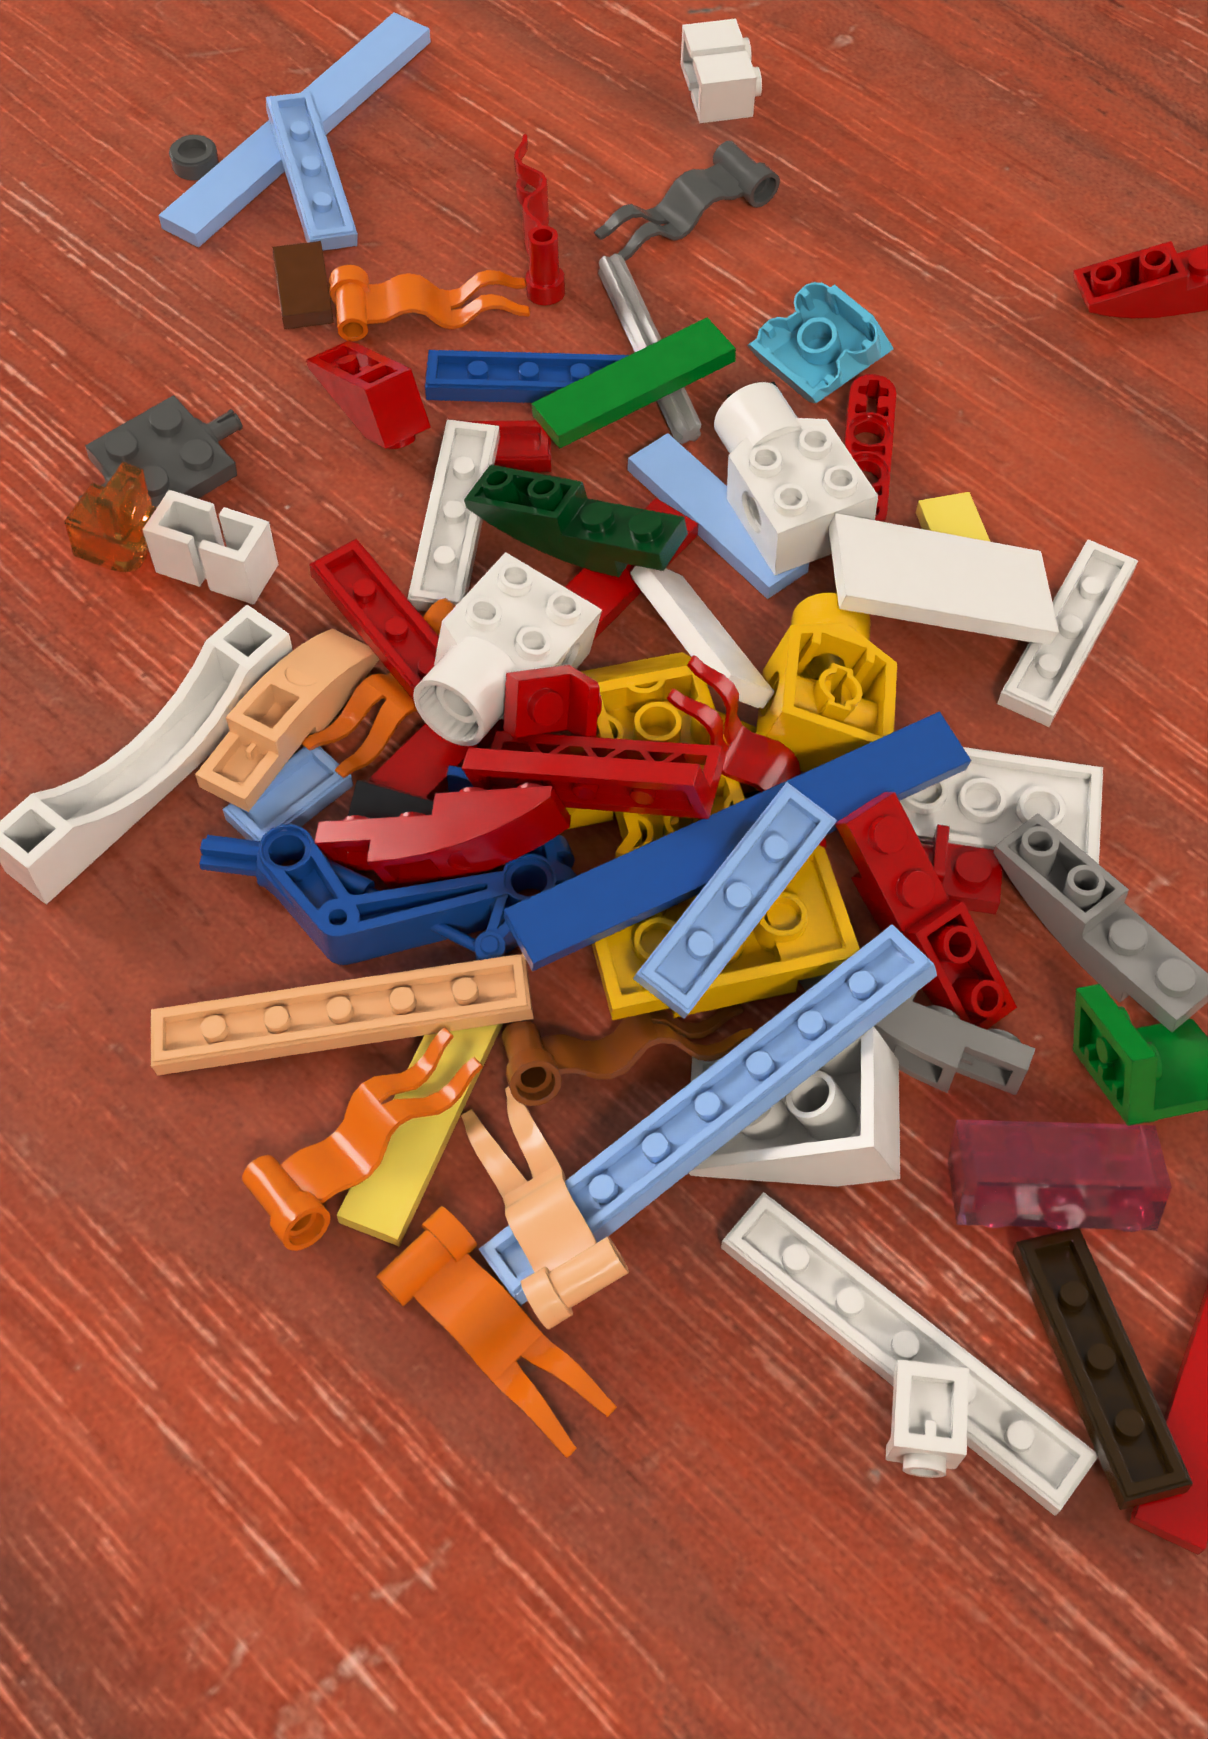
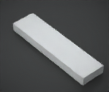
[407,419,500,612]
[997,539,1138,727]
[630,566,774,708]

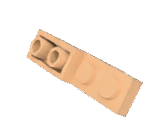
[195,629,379,812]

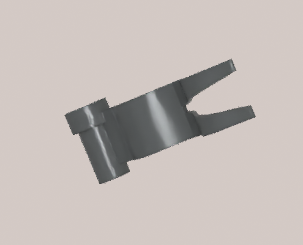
[594,141,780,261]

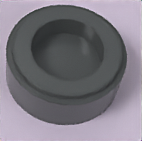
[169,135,219,180]

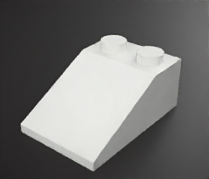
[689,1026,900,1187]

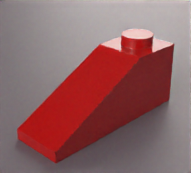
[306,340,431,449]

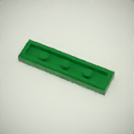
[531,317,736,449]

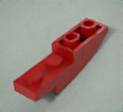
[1073,241,1208,319]
[315,783,571,889]
[835,792,1018,1030]

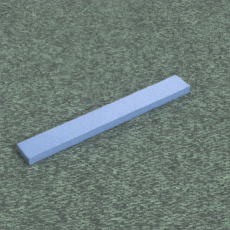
[158,12,431,248]
[479,925,937,1306]

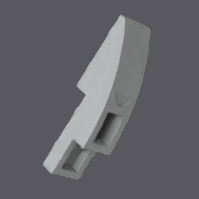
[993,813,1208,1032]
[798,974,1036,1095]

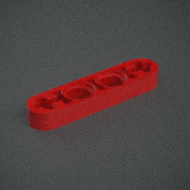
[844,374,897,522]

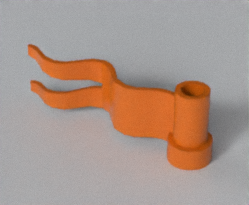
[329,265,530,341]
[302,598,456,778]
[242,1028,483,1251]
[376,1206,617,1459]

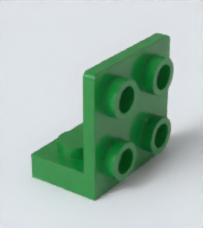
[1073,984,1208,1126]

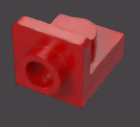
[503,665,602,738]
[921,824,1003,915]

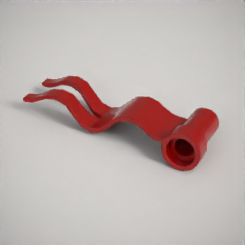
[514,134,565,305]
[667,655,827,849]

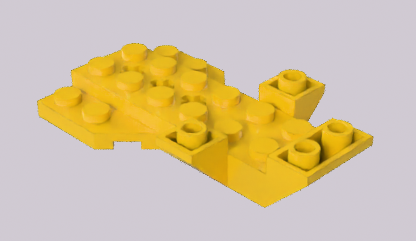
[566,652,860,1020]

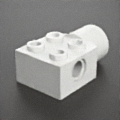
[714,382,878,576]
[413,552,602,746]

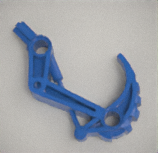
[199,765,577,965]

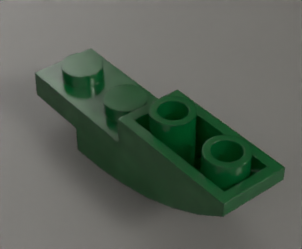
[464,464,688,577]

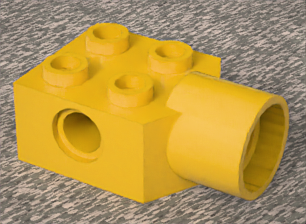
[756,593,897,772]

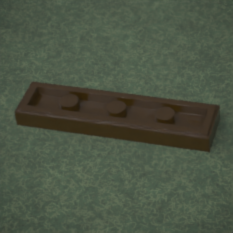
[1013,1227,1193,1510]

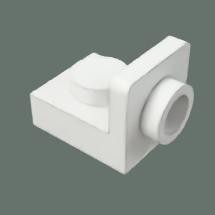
[886,1359,969,1478]

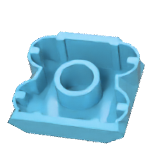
[747,282,894,403]

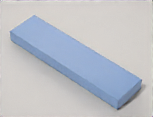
[266,92,358,251]
[627,433,809,599]
[633,782,837,1019]

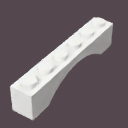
[0,605,293,905]

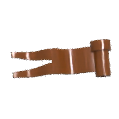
[502,1004,755,1106]

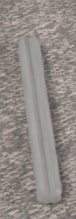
[598,253,702,444]

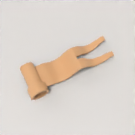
[461,1086,629,1330]

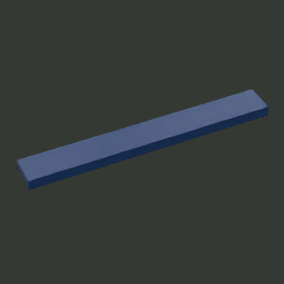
[504,711,972,971]

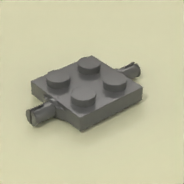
[79,395,243,524]

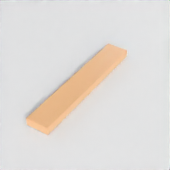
[151,953,534,1076]

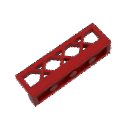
[462,731,726,819]

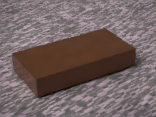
[272,241,334,329]

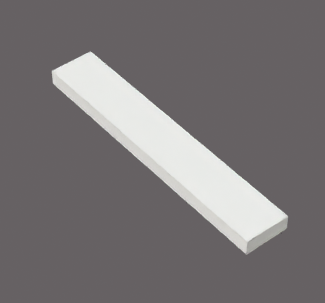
[721,1192,1098,1516]

